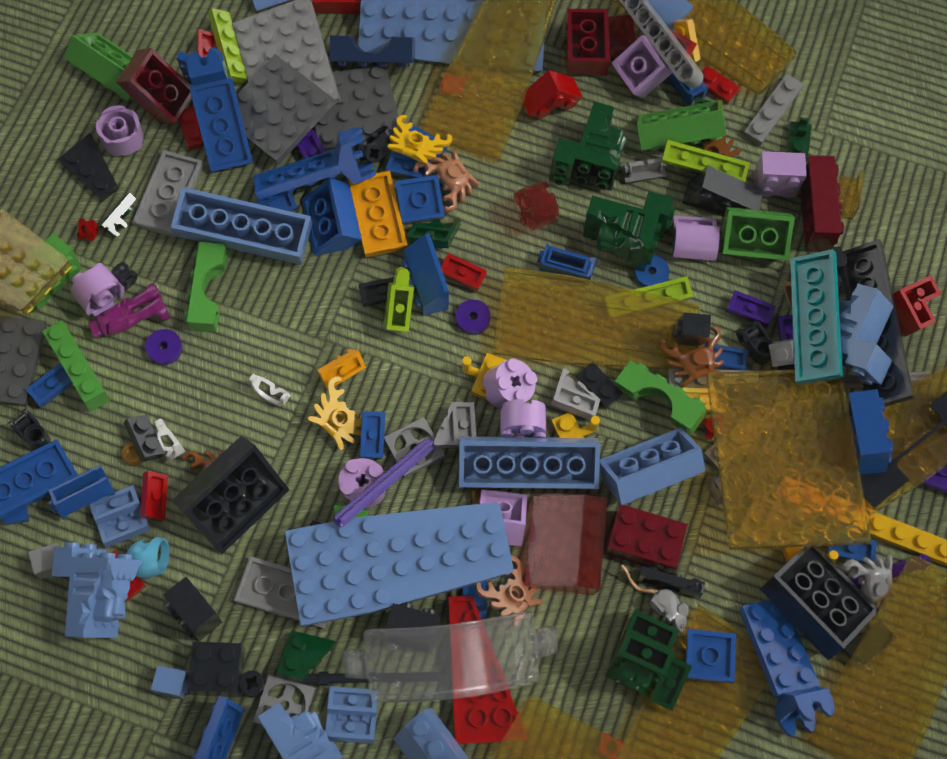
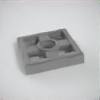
[384,417,445,478]
[253,675,316,725]

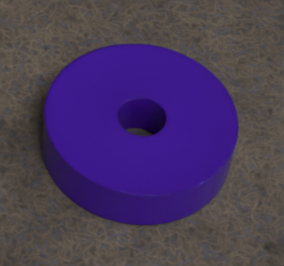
[456,300,491,335]
[145,329,183,365]

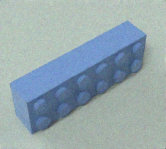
[170,187,312,265]
[459,436,600,489]

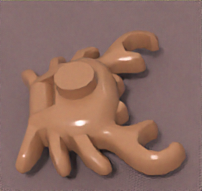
[413,150,479,213]
[475,556,543,626]

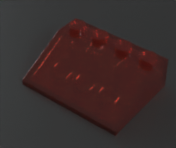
[525,494,607,596]

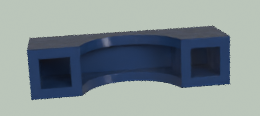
[330,35,415,67]

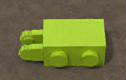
[384,267,414,332]

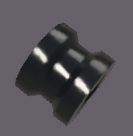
[111,262,138,290]
[240,670,266,698]

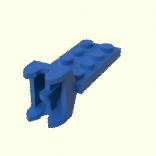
[187,47,253,172]
[254,128,376,200]
[0,439,78,520]
[739,600,834,737]
[192,696,245,759]

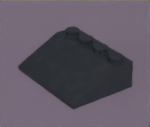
[172,435,290,555]
[760,540,879,661]

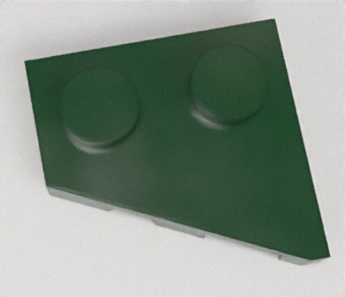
[407,217,461,249]
[277,630,336,683]

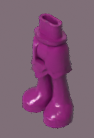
[88,282,171,338]

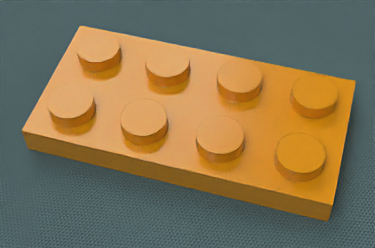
[348,171,408,258]

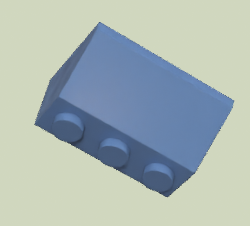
[393,708,469,759]

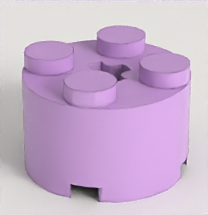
[96,105,144,157]
[71,263,124,316]
[483,358,537,409]
[500,399,546,437]
[339,458,386,510]

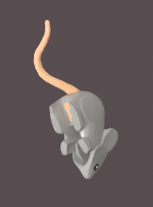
[621,565,689,634]

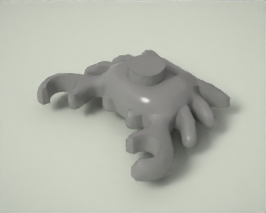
[842,554,896,608]

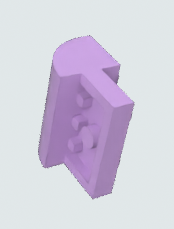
[672,216,720,260]

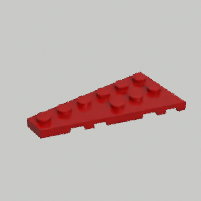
[448,596,529,744]

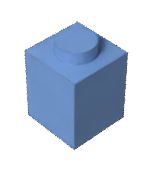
[151,665,189,699]

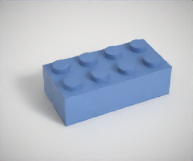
[600,428,705,505]

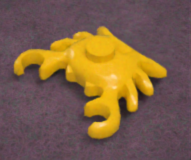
[387,115,452,164]
[308,377,362,450]

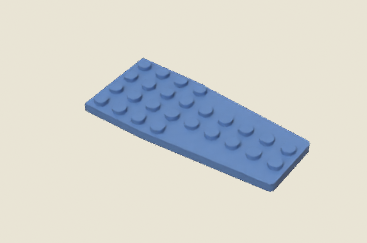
[359,0,546,72]
[285,502,513,627]

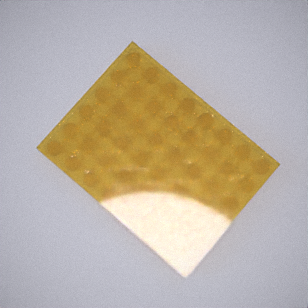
[706,370,872,550]

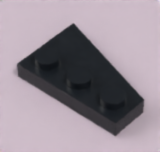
[58,133,119,202]

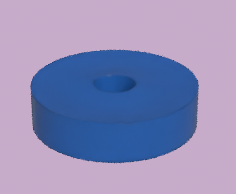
[634,255,670,287]

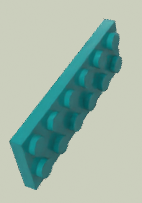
[790,249,843,385]

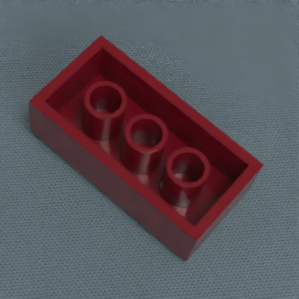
[800,155,844,252]

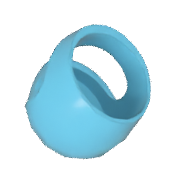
[126,537,170,579]

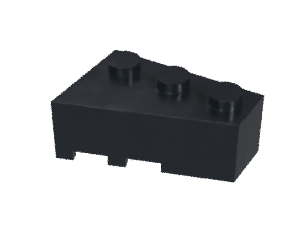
[683,165,764,214]

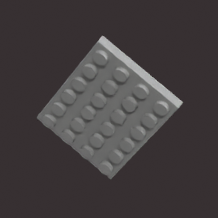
[233,0,341,104]

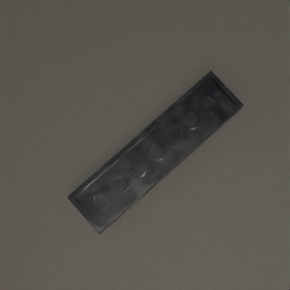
[842,239,915,407]

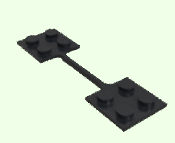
[842,391,947,508]

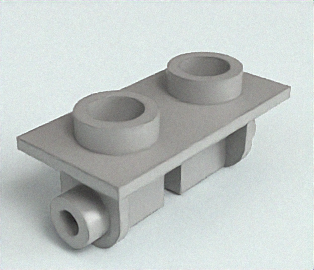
[621,156,667,183]

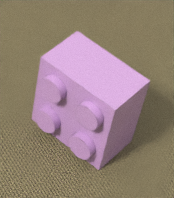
[612,35,673,98]
[753,151,806,198]

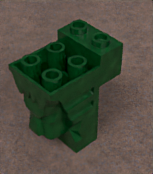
[549,101,627,191]
[583,191,676,272]
[605,610,680,697]

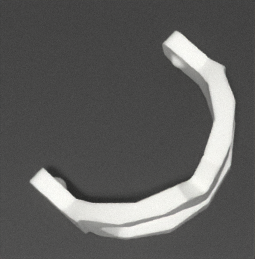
[249,374,291,406]
[154,419,185,461]

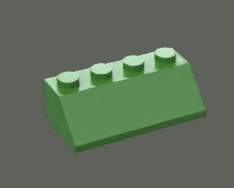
[64,33,134,101]
[637,100,726,152]

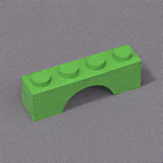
[184,242,228,333]
[42,320,110,412]
[615,360,707,436]

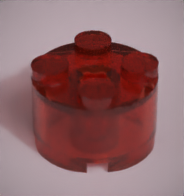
[513,181,559,230]

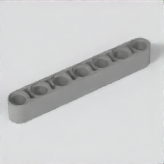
[619,0,703,88]

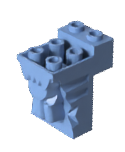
[839,284,894,385]
[52,542,142,638]
[258,702,344,759]

